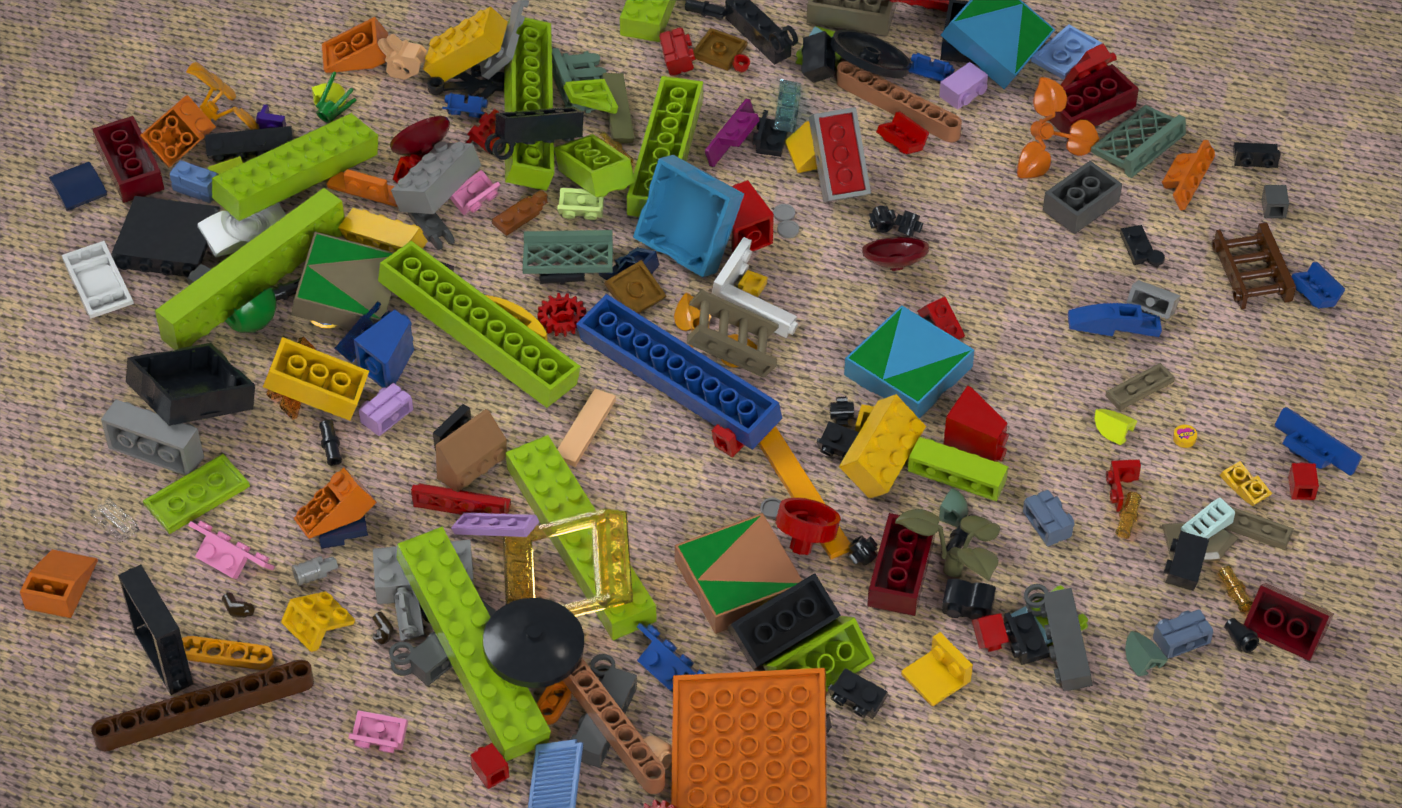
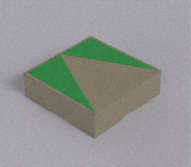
[291,232,394,334]

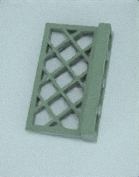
[1091,105,1186,178]
[522,230,613,274]

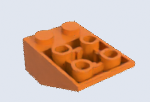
[140,95,216,168]
[294,467,377,539]
[20,549,98,618]

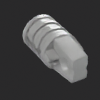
[292,556,338,586]

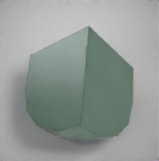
[939,488,968,528]
[1125,631,1168,676]

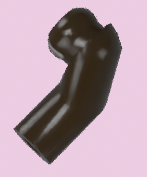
[222,593,255,618]
[372,612,394,645]

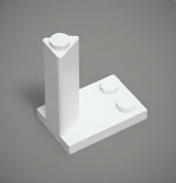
[711,237,798,338]

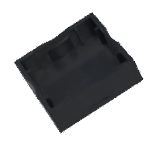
[126,343,255,426]

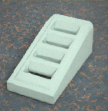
[1181,497,1235,539]

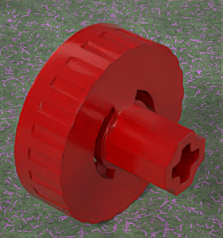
[775,498,841,555]

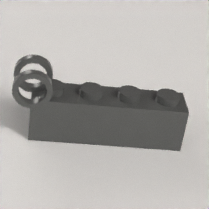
[1024,584,1093,691]
[389,599,496,686]
[570,654,637,768]

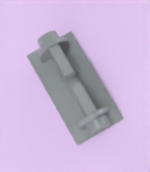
[394,587,425,641]

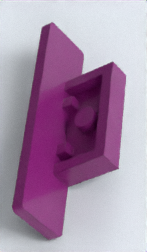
[705,98,760,167]

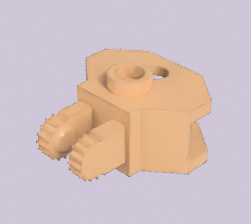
[378,34,427,80]

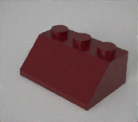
[1243,583,1334,661]

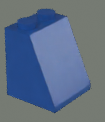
[354,310,414,388]

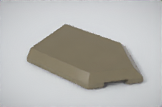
[1162,522,1239,562]

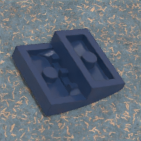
[49,162,107,211]

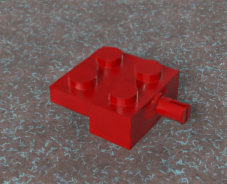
[1061,43,1117,87]

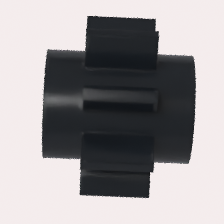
[869,206,896,233]
[894,210,924,237]
[830,396,854,425]
[848,535,878,566]

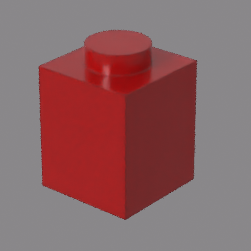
[1288,462,1319,500]
[971,613,1009,652]
[470,743,510,789]

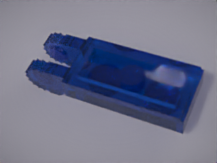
[334,301,390,363]

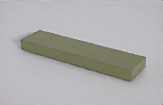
[602,73,634,143]

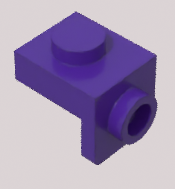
[256,104,286,129]

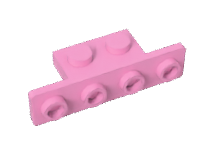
[188,520,275,579]

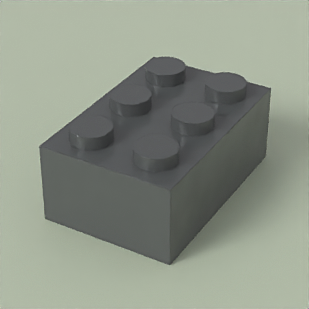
[1043,161,1122,234]

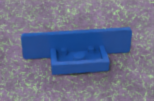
[1275,407,1362,476]
[636,623,707,692]

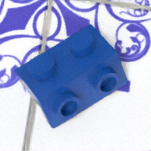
[1291,262,1345,309]

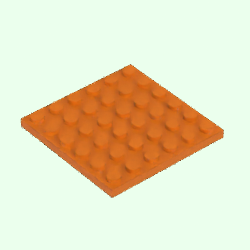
[671,668,827,808]

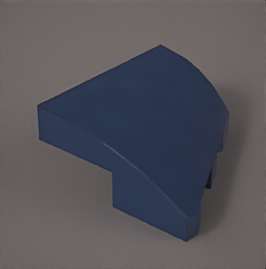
[598,247,660,280]
[319,515,368,549]

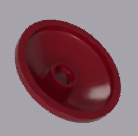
[390,116,451,156]
[862,237,929,271]

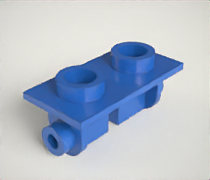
[909,53,955,82]
[442,93,488,118]

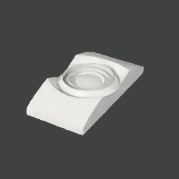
[198,203,286,257]
[62,241,134,319]

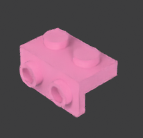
[450,170,501,215]
[348,710,408,753]

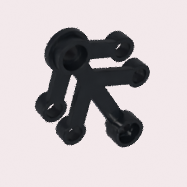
[427,64,504,103]

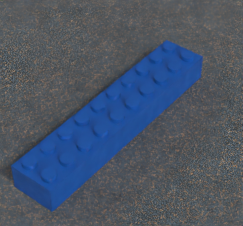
[576,294,782,450]

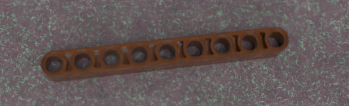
[91,659,314,751]

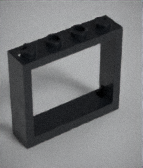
[118,564,194,695]

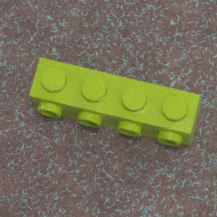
[908,437,1008,501]

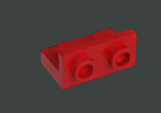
[466,108,500,154]

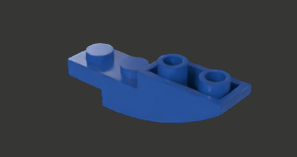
[1067,303,1162,337]

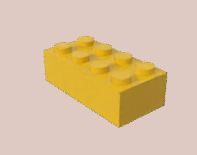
[423,6,508,82]
[263,337,369,421]
[839,394,926,498]

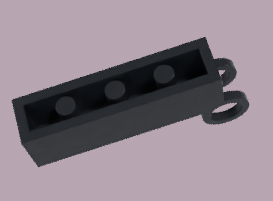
[725,0,798,65]
[485,107,584,160]

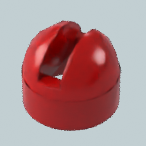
[733,54,750,73]

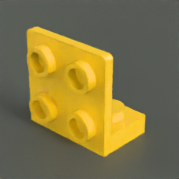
[281,591,355,652]
[901,632,973,706]

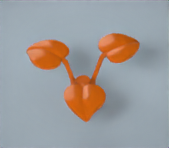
[1017,77,1099,178]

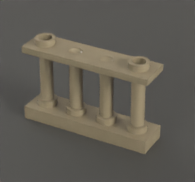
[687,289,779,377]

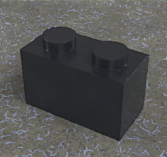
[801,31,835,83]
[1163,531,1209,591]

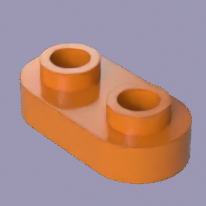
[537,680,572,725]

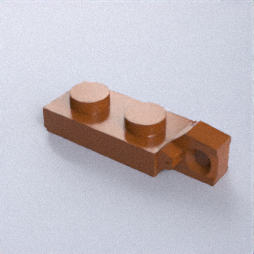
[492,190,548,236]

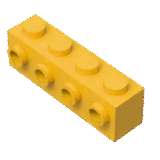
[338,208,428,252]

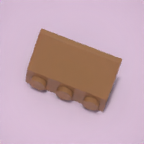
[436,409,507,492]

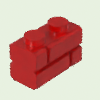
[659,27,696,76]

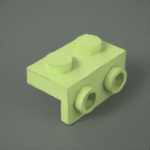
[557,188,604,220]

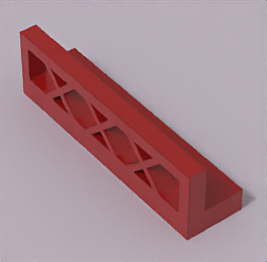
[411,483,511,515]

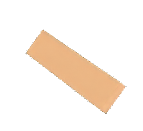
[558,388,616,467]

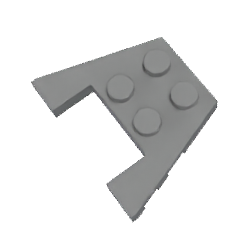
[480,0,529,80]

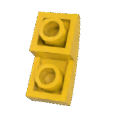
[1220,461,1272,506]

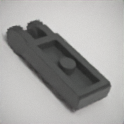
[408,212,455,250]

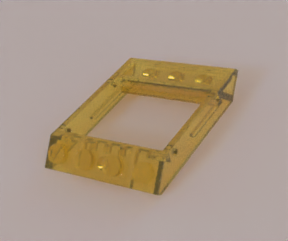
[503,508,633,616]

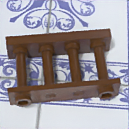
[1212,222,1296,309]

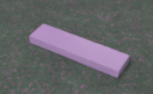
[451,513,539,537]

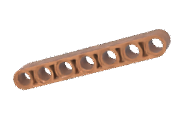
[837,61,962,143]
[563,658,665,794]

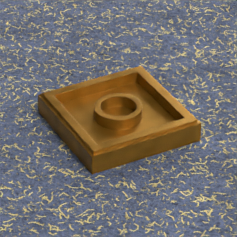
[693,28,747,71]
[604,260,667,314]

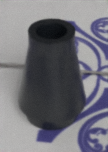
[1224,618,1259,653]

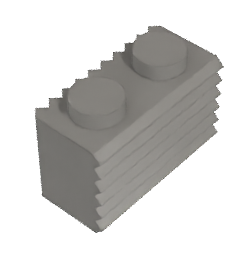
[1126,280,1181,319]

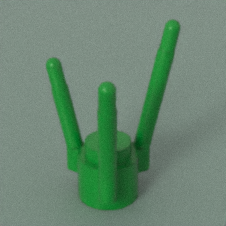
[316,71,356,123]

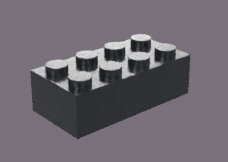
[727,573,841,669]

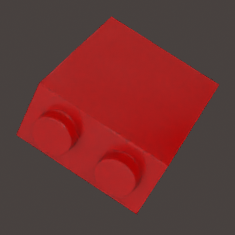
[730,180,774,254]
[943,385,1009,462]

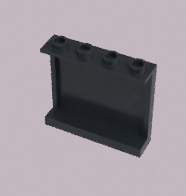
[112,196,221,278]

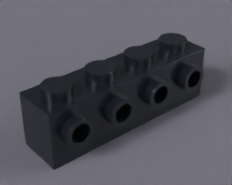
[205,126,294,161]

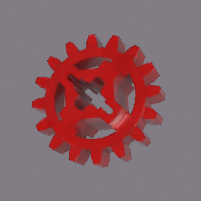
[537,293,586,337]

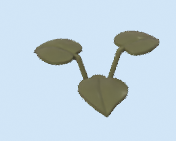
[895,509,1000,581]

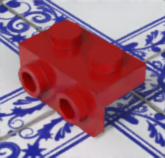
[876,111,929,154]

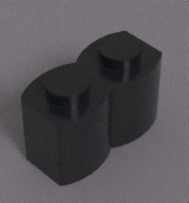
[942,579,996,620]

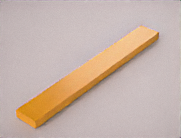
[758,426,851,560]

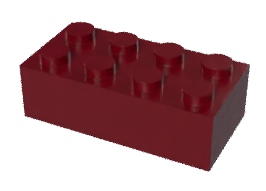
[1045,64,1139,139]
[92,116,165,203]
[867,513,935,616]

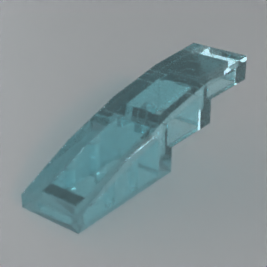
[774,79,801,133]

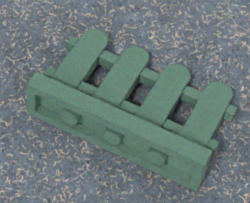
[552,48,606,113]

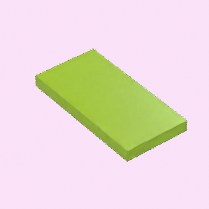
[143,454,250,534]

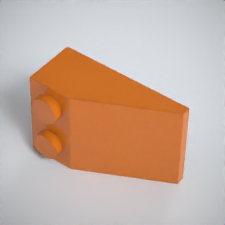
[322,17,388,73]

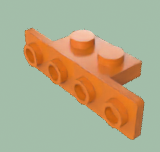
[1162,140,1215,211]
[327,169,398,207]

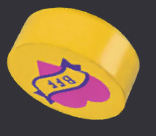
[1173,424,1197,448]

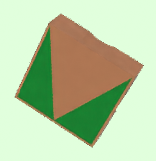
[675,513,802,634]

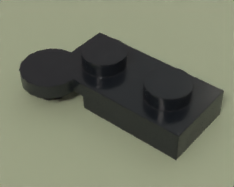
[1120,225,1165,266]

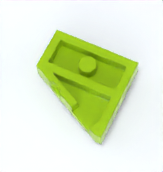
[564,79,618,114]

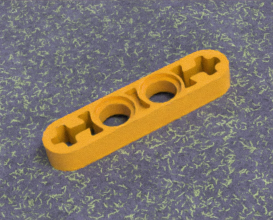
[182,636,274,670]

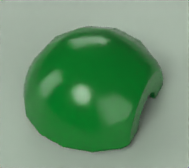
[225,287,277,333]

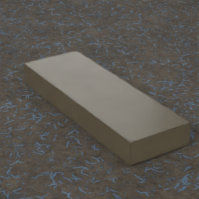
[1105,363,1175,411]
[1224,506,1294,550]

